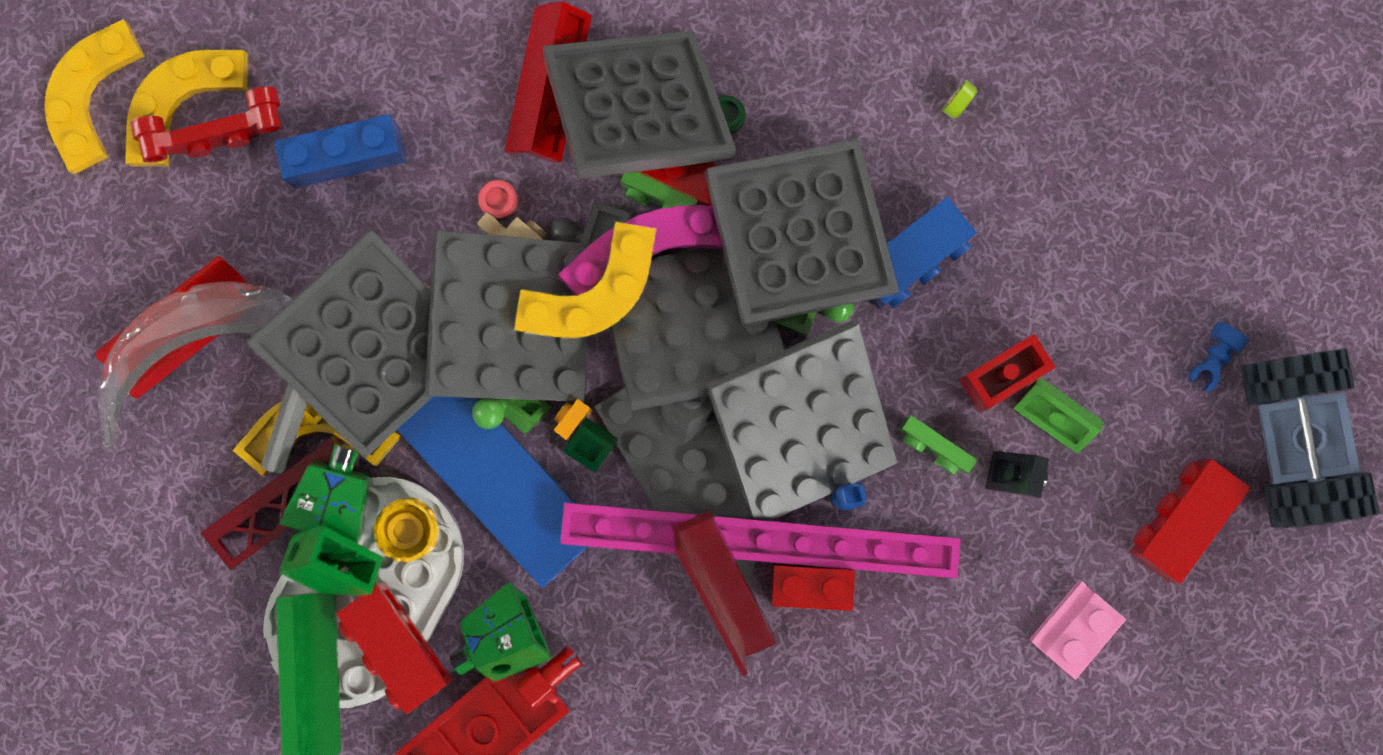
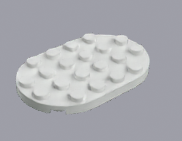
[263,477,464,708]

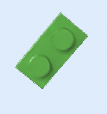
[620,172,698,208]
[1013,377,1104,454]
[897,415,978,475]

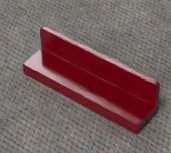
[673,511,776,676]

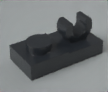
[985,451,1050,498]

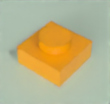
[554,399,593,441]

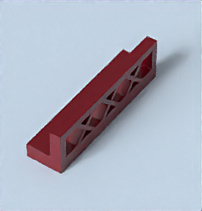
[201,435,362,571]

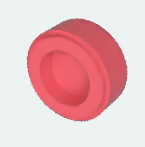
[478,180,518,220]

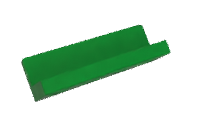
[276,593,342,755]

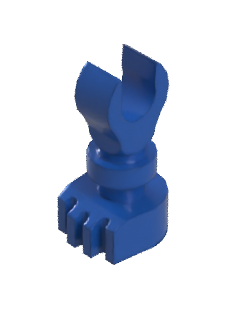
[1188,322,1249,391]
[830,481,867,510]

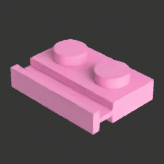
[1029,581,1126,680]

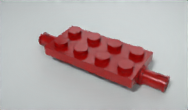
[395,645,583,755]

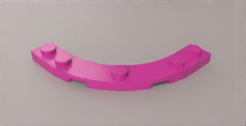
[558,205,723,295]

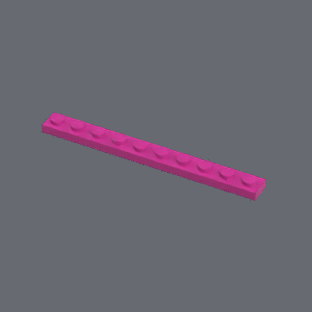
[560,502,961,578]

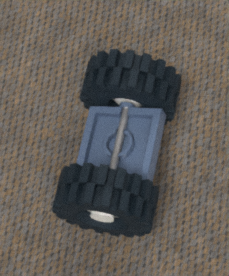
[1240,348,1380,528]

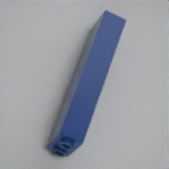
[397,396,588,588]

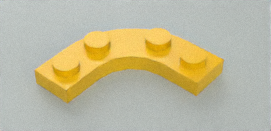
[45,19,144,174]
[125,50,248,166]
[514,222,656,338]
[232,402,402,476]

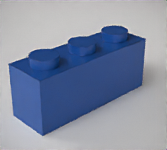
[274,114,407,188]
[872,196,977,310]

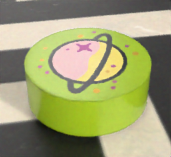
[942,80,977,119]

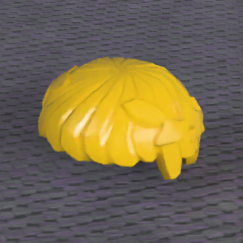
[373,497,439,562]

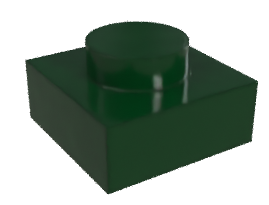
[563,417,618,473]

